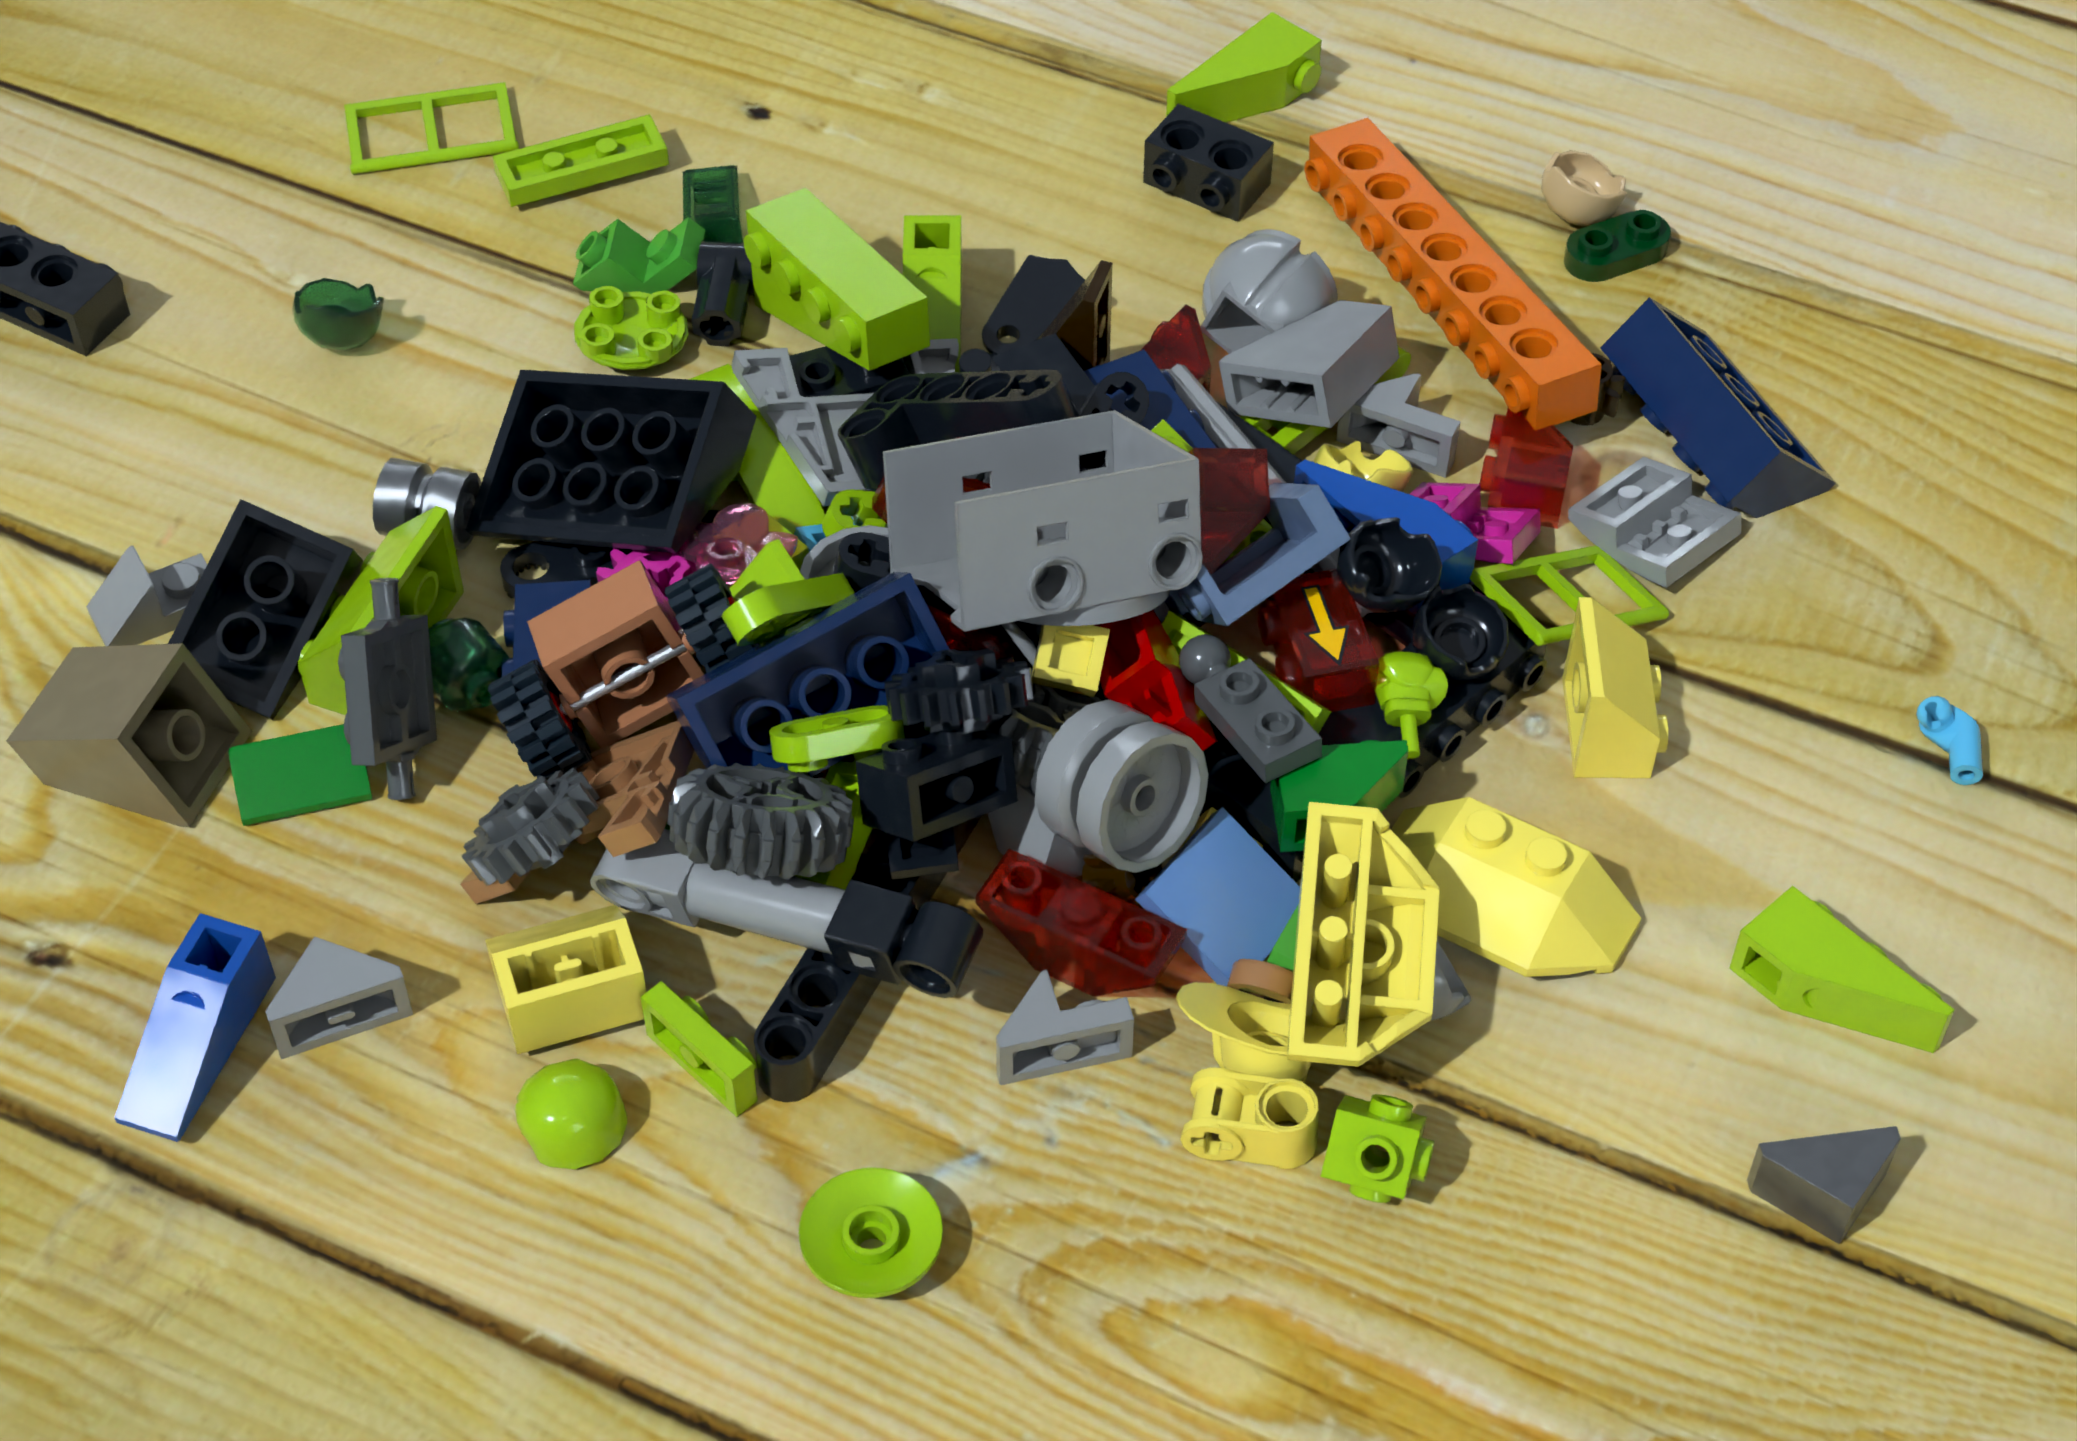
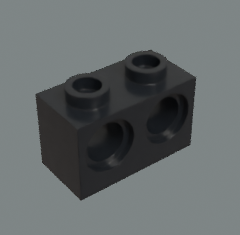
[1143,103,1274,222]

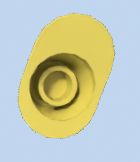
[1176,982,1312,1083]

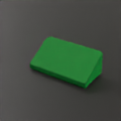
[228,724,373,826]

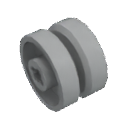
[1035,699,1209,873]

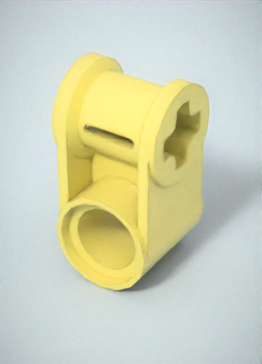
[1180,1068,1319,1169]

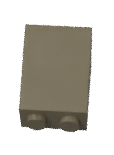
[6,643,252,827]

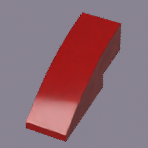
[1094,610,1217,751]

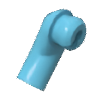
[1916,696,1983,785]

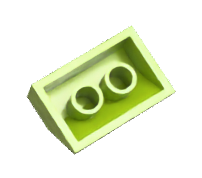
[298,506,464,715]

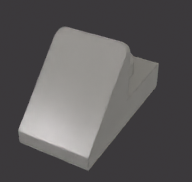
[1336,374,1460,478]
[86,545,207,646]
[996,969,1134,1085]

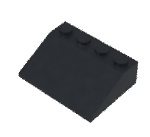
[465,370,757,553]

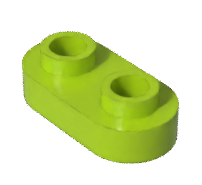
[769,705,905,772]

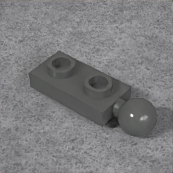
[1179,634,1322,784]

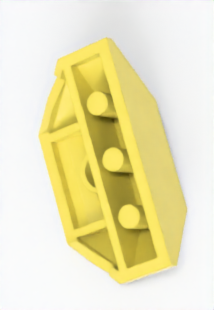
[1391,797,1641,977]
[1287,802,1440,1067]

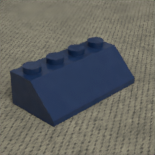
[1600,297,1836,518]
[666,572,949,777]

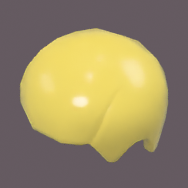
[1314,441,1414,492]

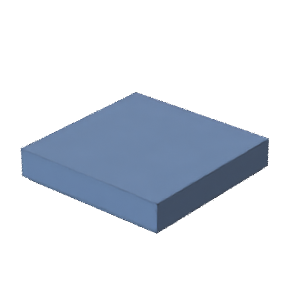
[1135,807,1300,987]

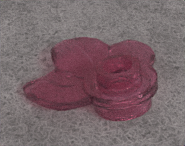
[678,502,798,588]

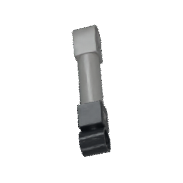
[590,829,983,998]

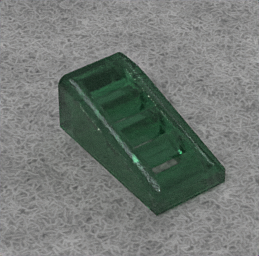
[683,165,744,243]

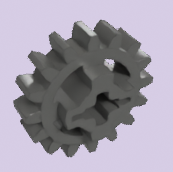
[462,768,600,886]

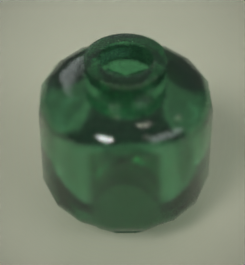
[429,617,509,711]

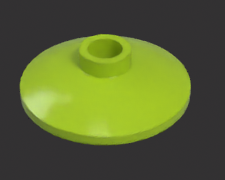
[799,1168,943,1298]

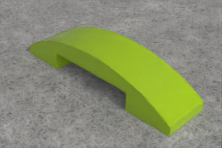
[688,364,825,535]

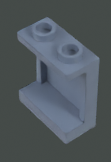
[1164,483,1351,626]

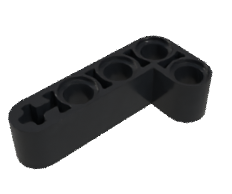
[837,370,1079,490]

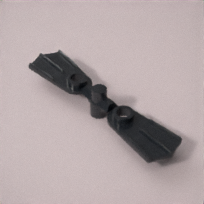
[959,255,1085,372]

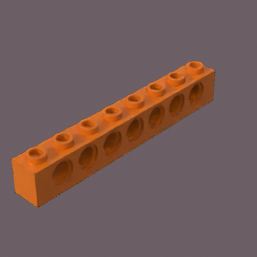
[1305,118,1602,432]

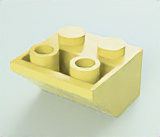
[485,905,646,1054]

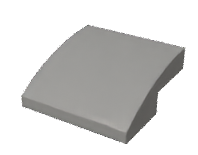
[1568,457,1741,588]

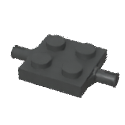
[338,578,437,800]

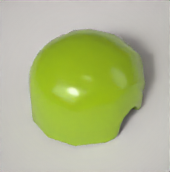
[515,1058,627,1169]

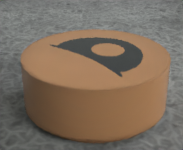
[1227,959,1293,1004]

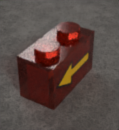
[1258,569,1380,712]

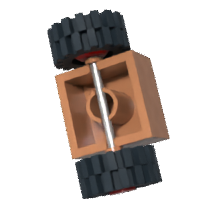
[488,560,760,780]

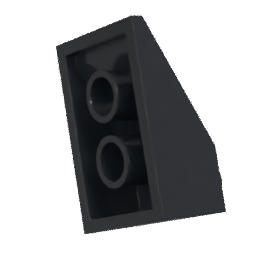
[168,499,364,720]

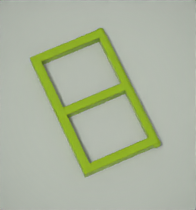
[344,82,520,174]
[1469,545,1669,646]

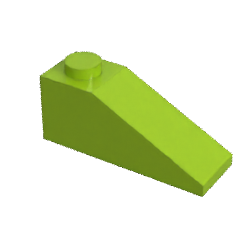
[1166,12,1322,123]

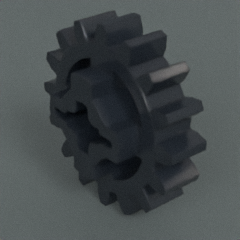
[884,648,1034,733]

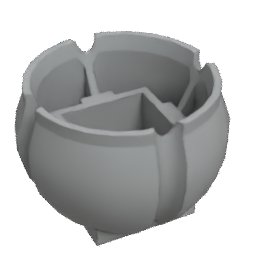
[1199,229,1338,354]

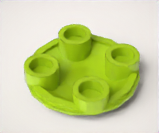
[574,286,688,370]

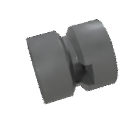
[373,458,481,550]

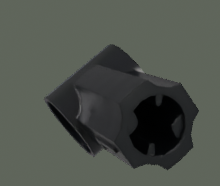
[691,240,754,346]

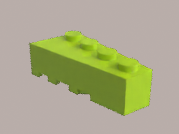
[744,188,930,371]

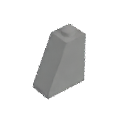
[1219,300,1399,428]

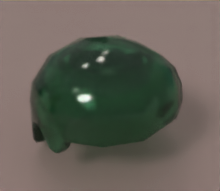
[293,278,384,351]

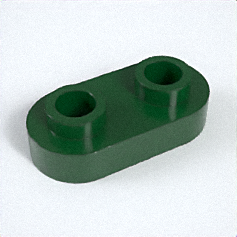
[1564,210,1671,282]

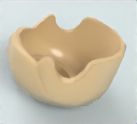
[1541,150,1627,227]

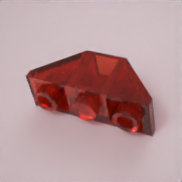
[976,849,1187,997]

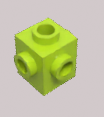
[1320,1094,1435,1203]

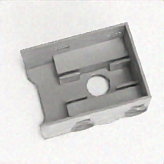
[883,410,1203,632]

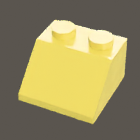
[1562,597,1668,778]

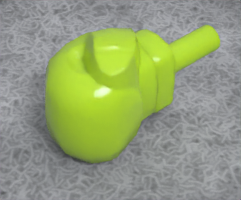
[1373,651,1448,759]

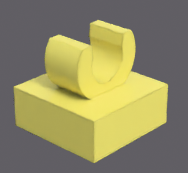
[1031,625,1110,697]

